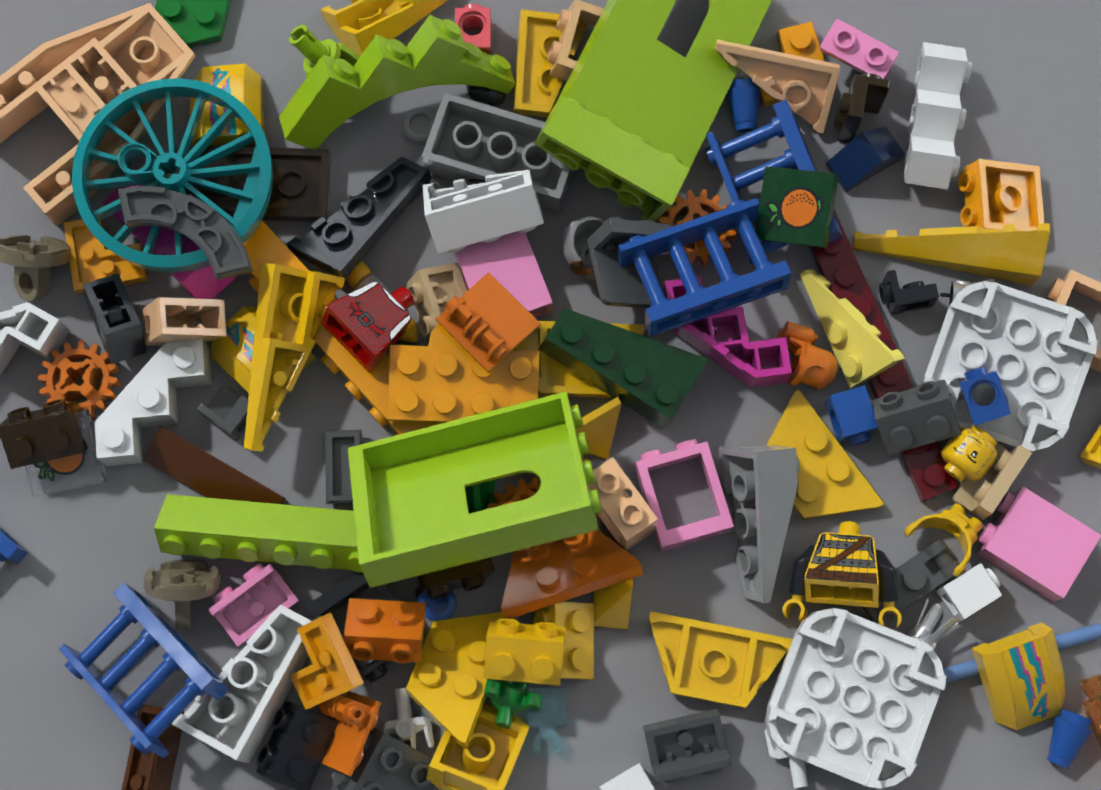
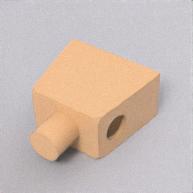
[142,297,227,346]

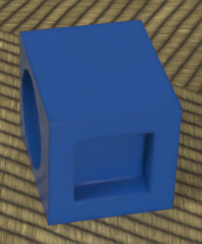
[958,366,1011,426]
[825,385,878,447]

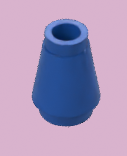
[726,78,760,132]
[1047,708,1092,769]

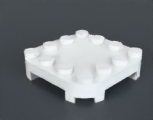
[923,281,1098,451]
[765,608,946,789]

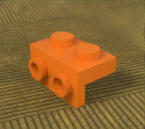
[343,598,426,664]

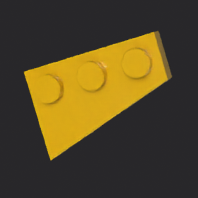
[513,9,588,118]

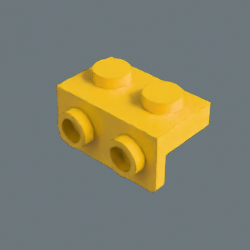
[533,601,594,680]
[483,618,565,686]

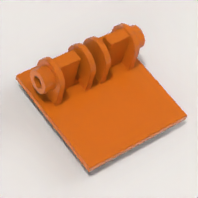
[435,272,541,372]
[318,691,381,777]

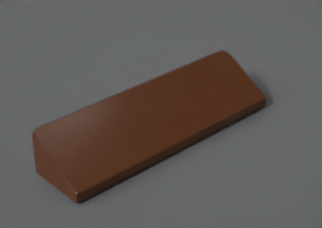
[144,426,289,505]
[121,704,185,790]

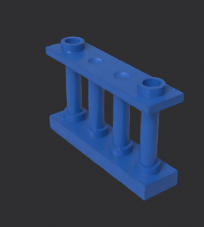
[705,99,844,264]
[618,198,791,337]
[59,582,229,758]

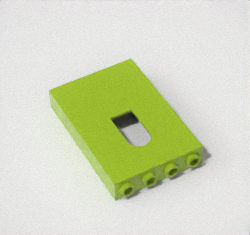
[556,0,772,168]
[348,391,602,588]

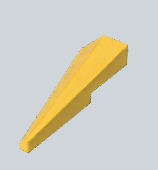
[320,0,448,56]
[853,223,1050,286]
[244,263,345,452]

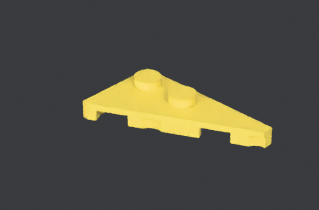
[800,269,905,388]

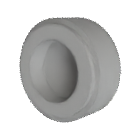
[403,107,436,145]

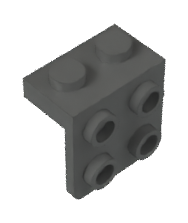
[587,217,671,308]
[331,727,434,790]

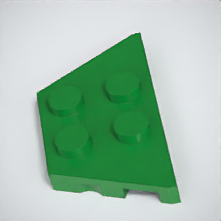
[155,0,232,49]

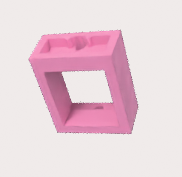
[634,439,734,552]

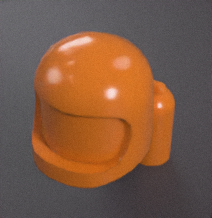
[776,321,838,390]

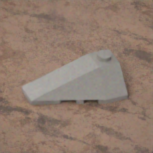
[719,445,799,603]

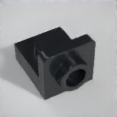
[879,270,939,315]

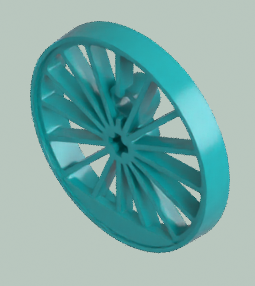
[72,78,273,273]

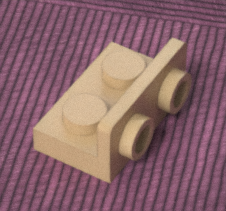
[407,262,467,345]
[952,442,1032,521]

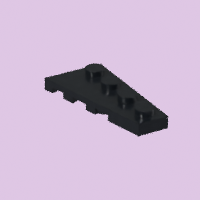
[286,156,432,279]

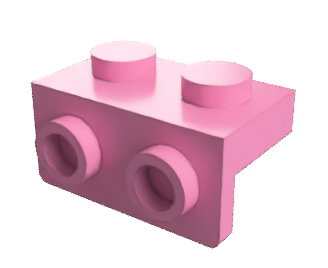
[820,18,899,80]
[208,563,299,647]

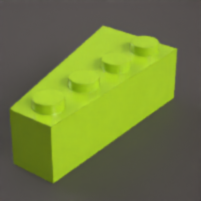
[534,96,690,221]

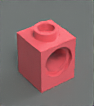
[455,4,492,55]

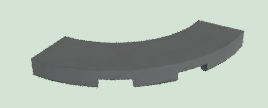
[118,186,254,280]

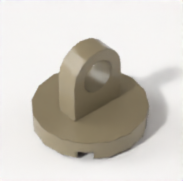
[0,235,70,301]
[144,560,221,631]

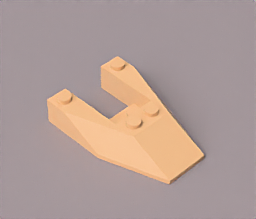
[0,3,195,227]

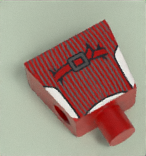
[321,282,414,373]

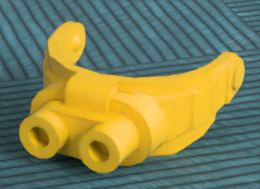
[904,503,983,577]

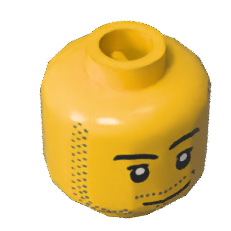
[941,425,998,482]

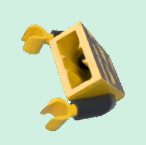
[783,521,902,628]

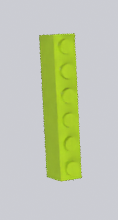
[154,494,362,572]

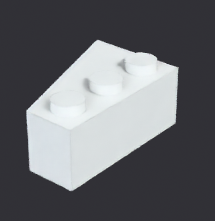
[423,170,544,254]

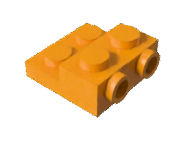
[958,159,1044,231]

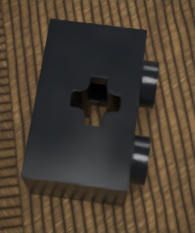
[83,273,147,364]

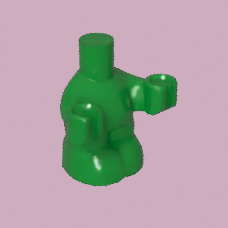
[484,679,543,729]

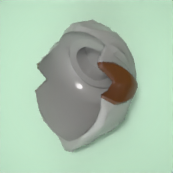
[563,216,604,281]

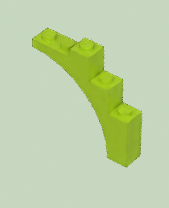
[279,15,516,149]

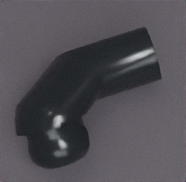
[466,85,506,106]

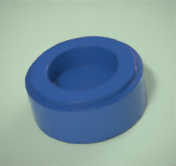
[419,590,457,621]

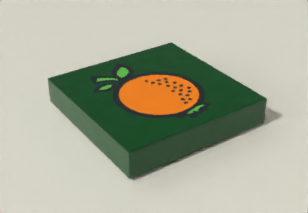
[755,166,839,248]

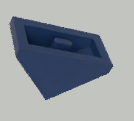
[826,127,906,193]

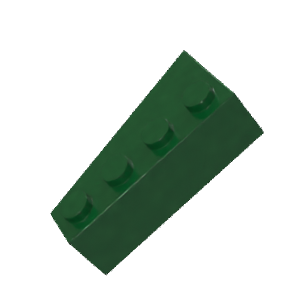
[538,308,709,429]

